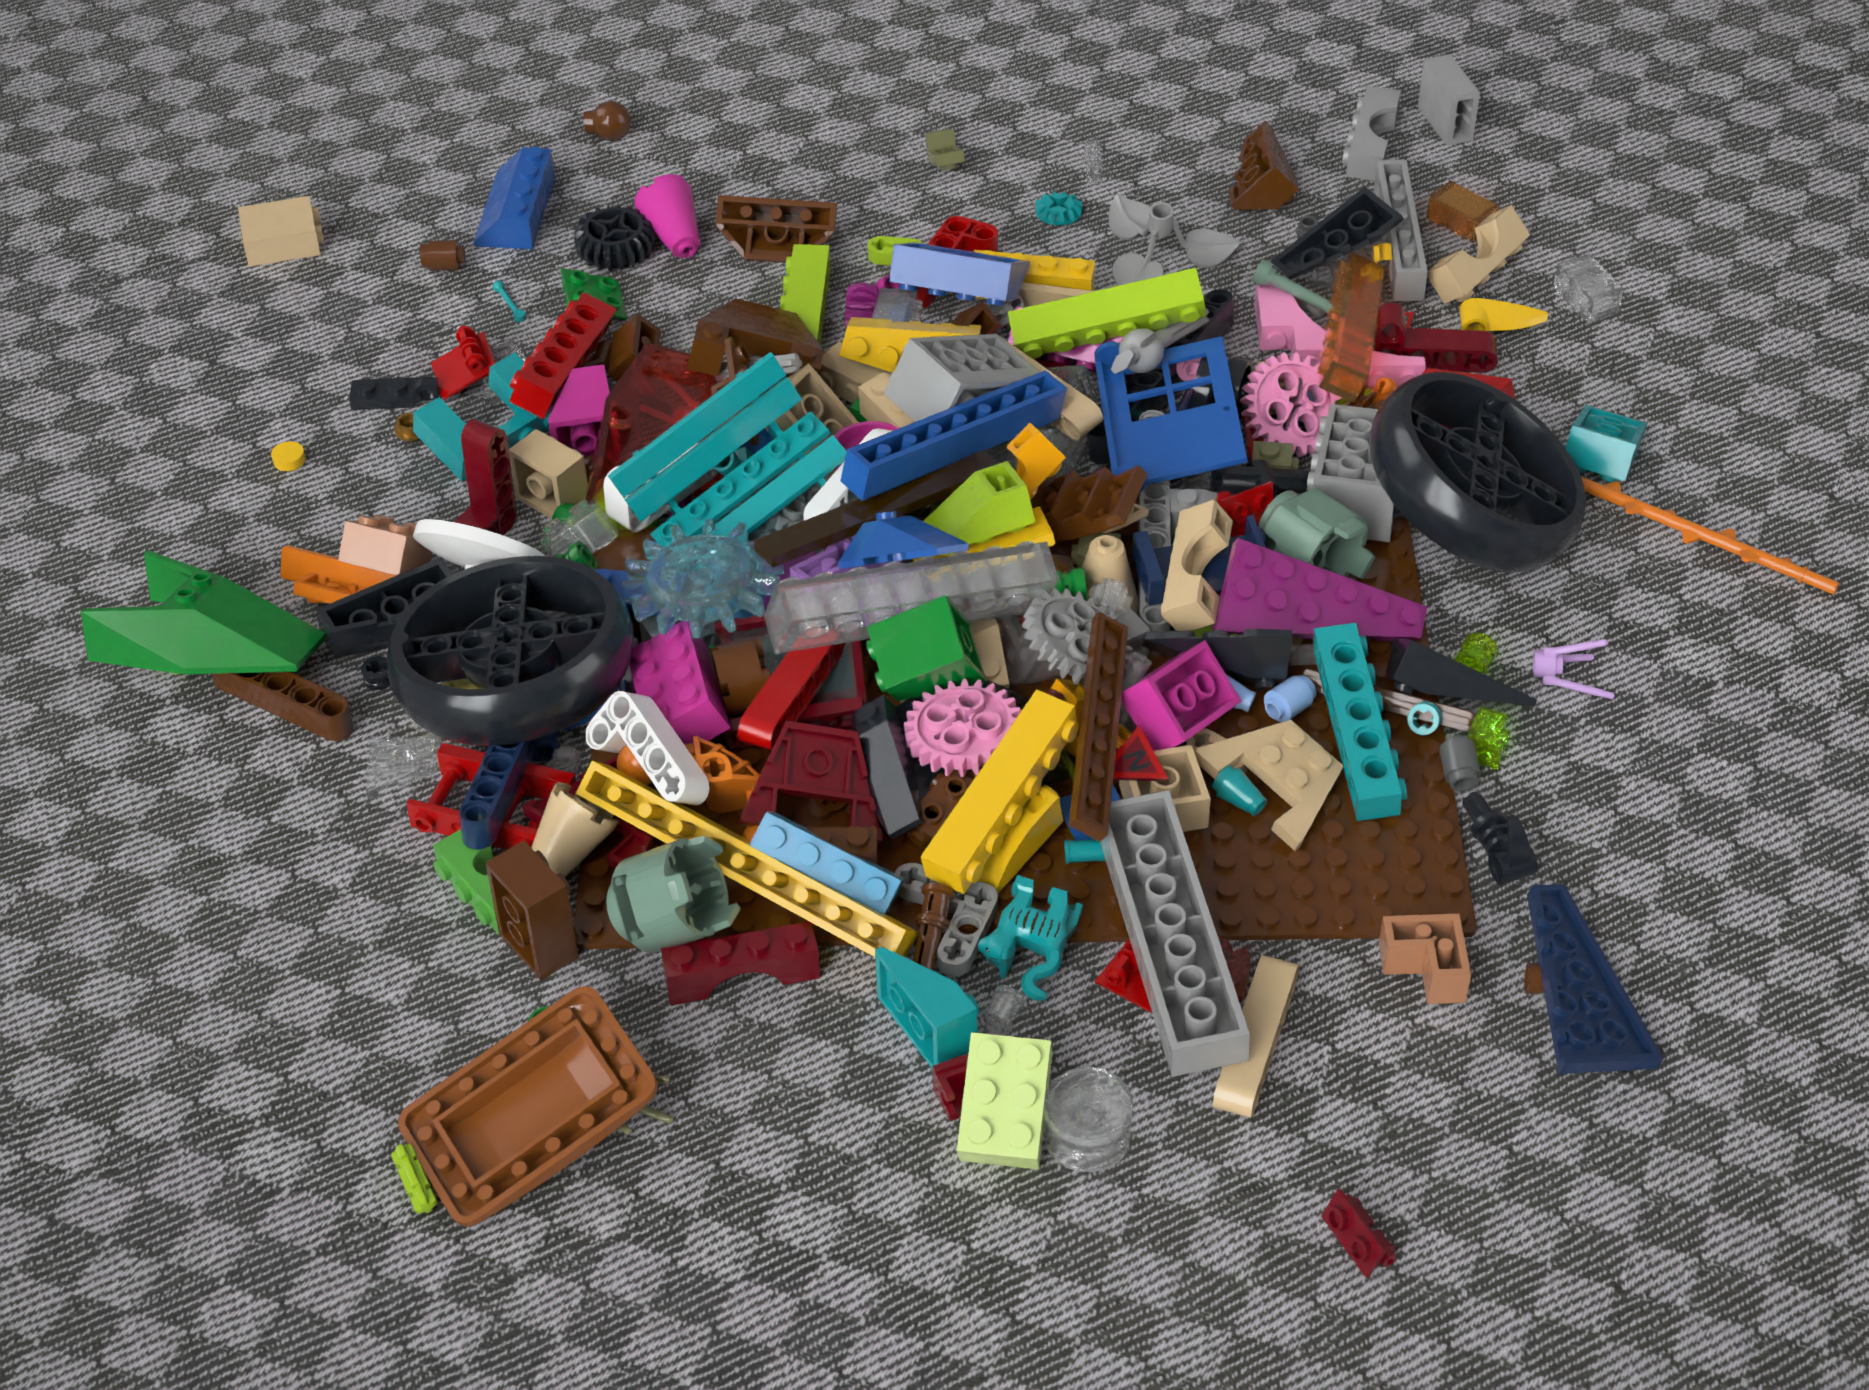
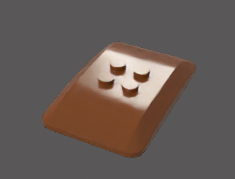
[398,986,658,1227]

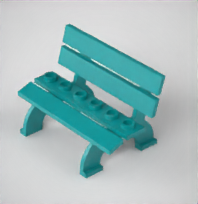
[607,352,847,579]

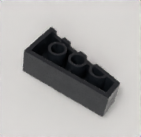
[316,557,453,658]

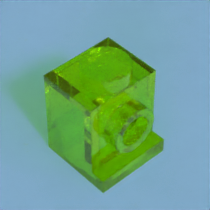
[1467,706,1511,770]

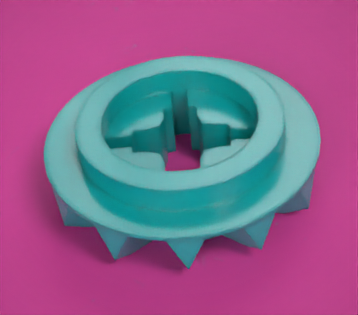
[1035,191,1082,225]

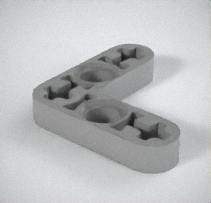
[895,863,998,977]

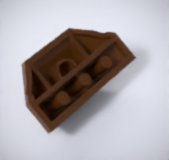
[715,195,838,263]

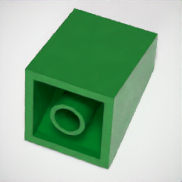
[866,595,987,701]

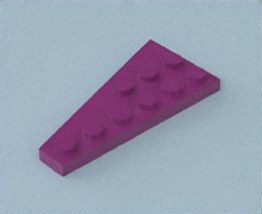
[1213,538,1428,642]

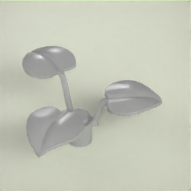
[1108,193,1240,286]

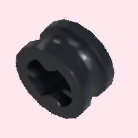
[361,656,390,690]

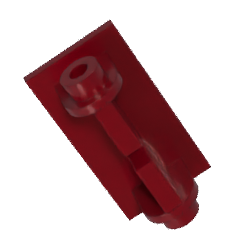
[1321,1188,1397,1278]

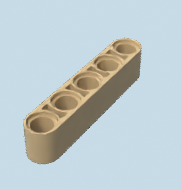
[1002,338,1103,441]
[1213,955,1300,1118]

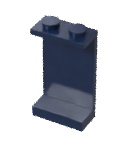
[1132,515,1266,605]

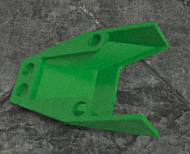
[81,550,326,674]

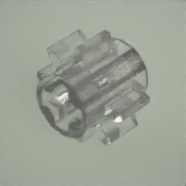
[1087,578,1133,620]

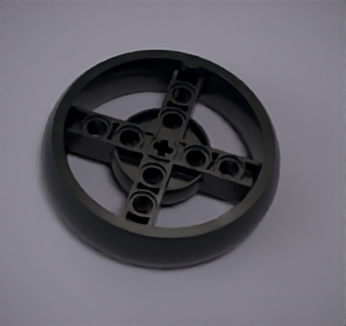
[1370,372,1586,573]
[387,556,634,746]

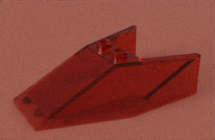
[584,343,724,504]

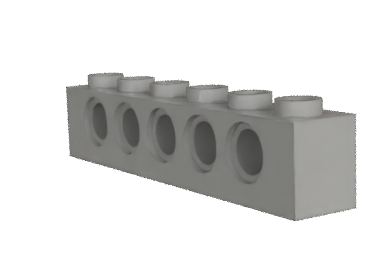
[1374,160,1428,302]

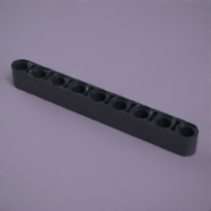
[1087,289,1234,464]

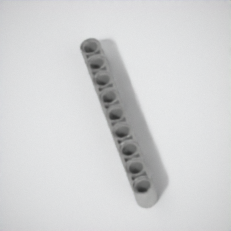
[1138,410,1171,632]

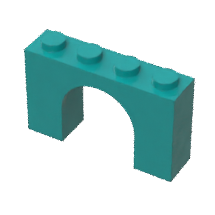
[413,352,556,482]

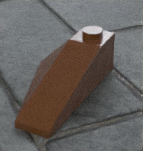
[1229,120,1299,210]

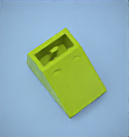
[923,461,1036,554]

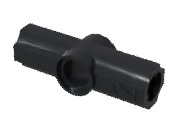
[1210,459,1309,499]

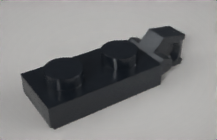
[349,377,440,410]

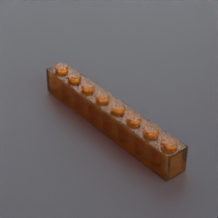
[1317,252,1385,403]

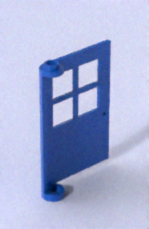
[1094,336,1248,493]

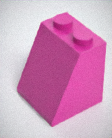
[548,364,620,464]

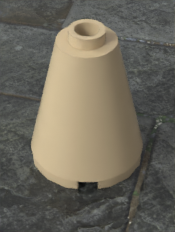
[1082,535,1139,614]
[531,782,619,877]

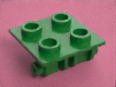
[561,268,627,320]

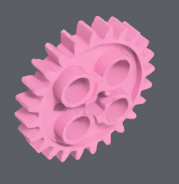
[1240,352,1342,458]
[904,679,1021,777]

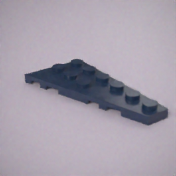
[1527,884,1664,1074]

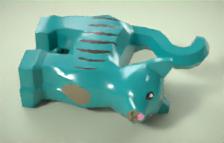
[978,875,1083,1001]

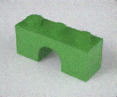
[433,829,499,935]

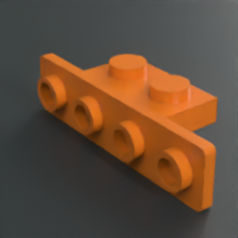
[280,545,397,604]

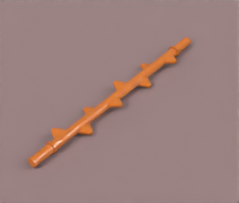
[1581,476,1840,595]

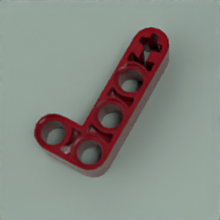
[1373,303,1498,373]
[455,418,517,536]

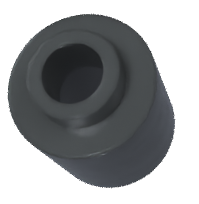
[1439,735,1481,791]

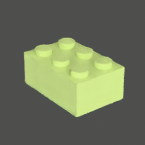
[957,1032,1052,1169]

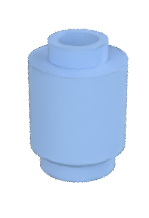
[1264,675,1316,722]

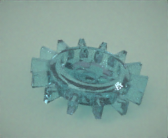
[621,519,784,638]

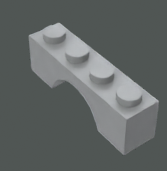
[1342,86,1401,181]

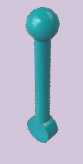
[492,280,526,322]

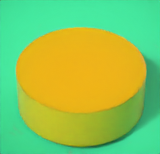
[271,441,306,471]

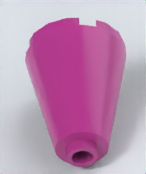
[634,174,700,258]

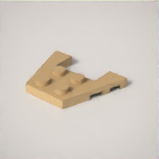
[1194,720,1344,851]

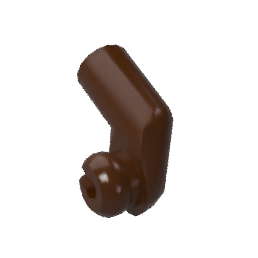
[582,339,612,369]

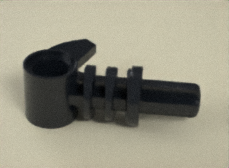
[1462,792,1538,885]

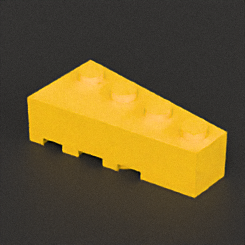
[838,317,981,372]

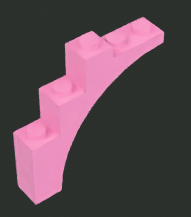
[1254,284,1426,398]

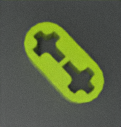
[867,236,923,266]

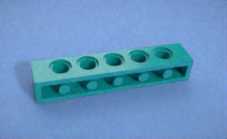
[1313,622,1407,821]

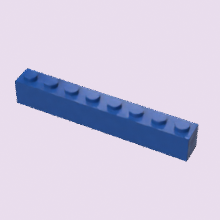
[840,370,1068,501]

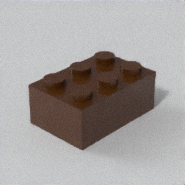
[485,841,579,981]

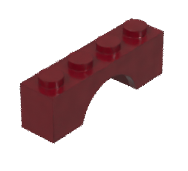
[661,921,820,1006]

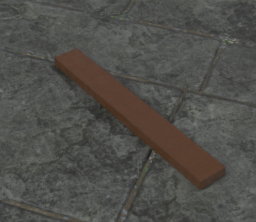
[1069,612,1128,842]

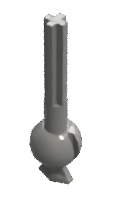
[1111,308,1209,374]

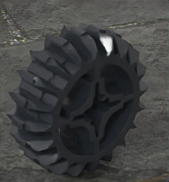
[574,204,655,271]

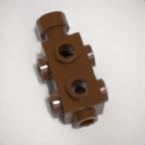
[907,766,983,848]

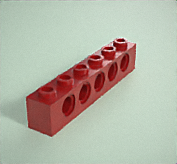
[509,292,617,419]

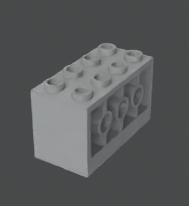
[884,334,1040,422]
[1307,404,1396,542]

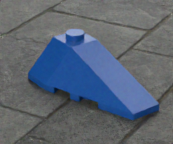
[838,511,969,569]

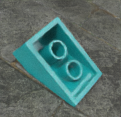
[1565,405,1648,482]
[875,946,980,1068]

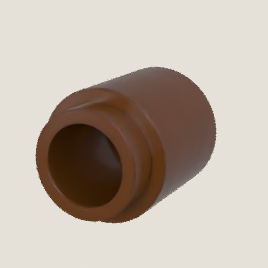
[420,240,465,271]

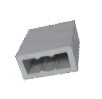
[1418,54,1480,146]

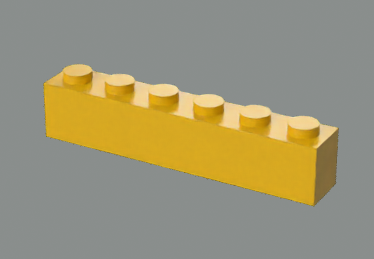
[921,689,1079,894]

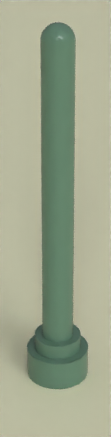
[1250,259,1375,336]

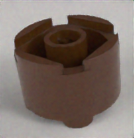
[710,637,770,717]

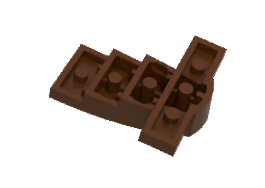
[1030,465,1147,542]

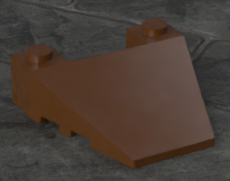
[687,298,824,378]

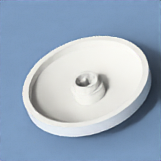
[413,519,546,570]

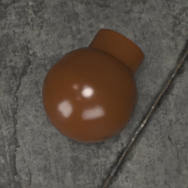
[583,101,631,141]

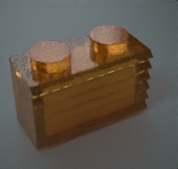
[1427,180,1499,243]

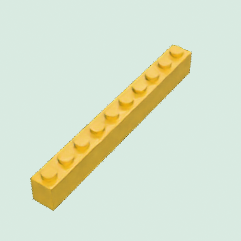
[576,761,918,958]

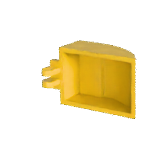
[978,785,1063,893]

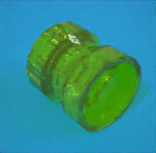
[1453,632,1498,675]

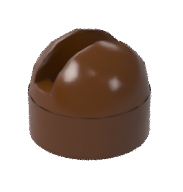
[1524,963,1546,994]

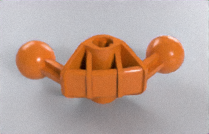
[617,736,760,842]

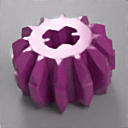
[845,282,880,329]

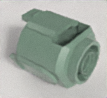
[1258,487,1376,579]
[606,835,741,953]

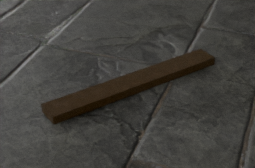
[754,450,999,568]

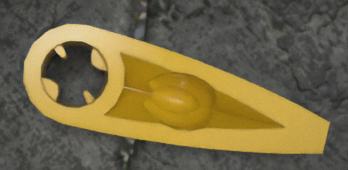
[1459,298,1548,332]

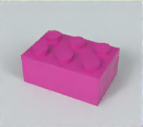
[1121,640,1242,751]

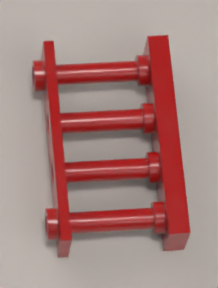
[406,743,576,850]

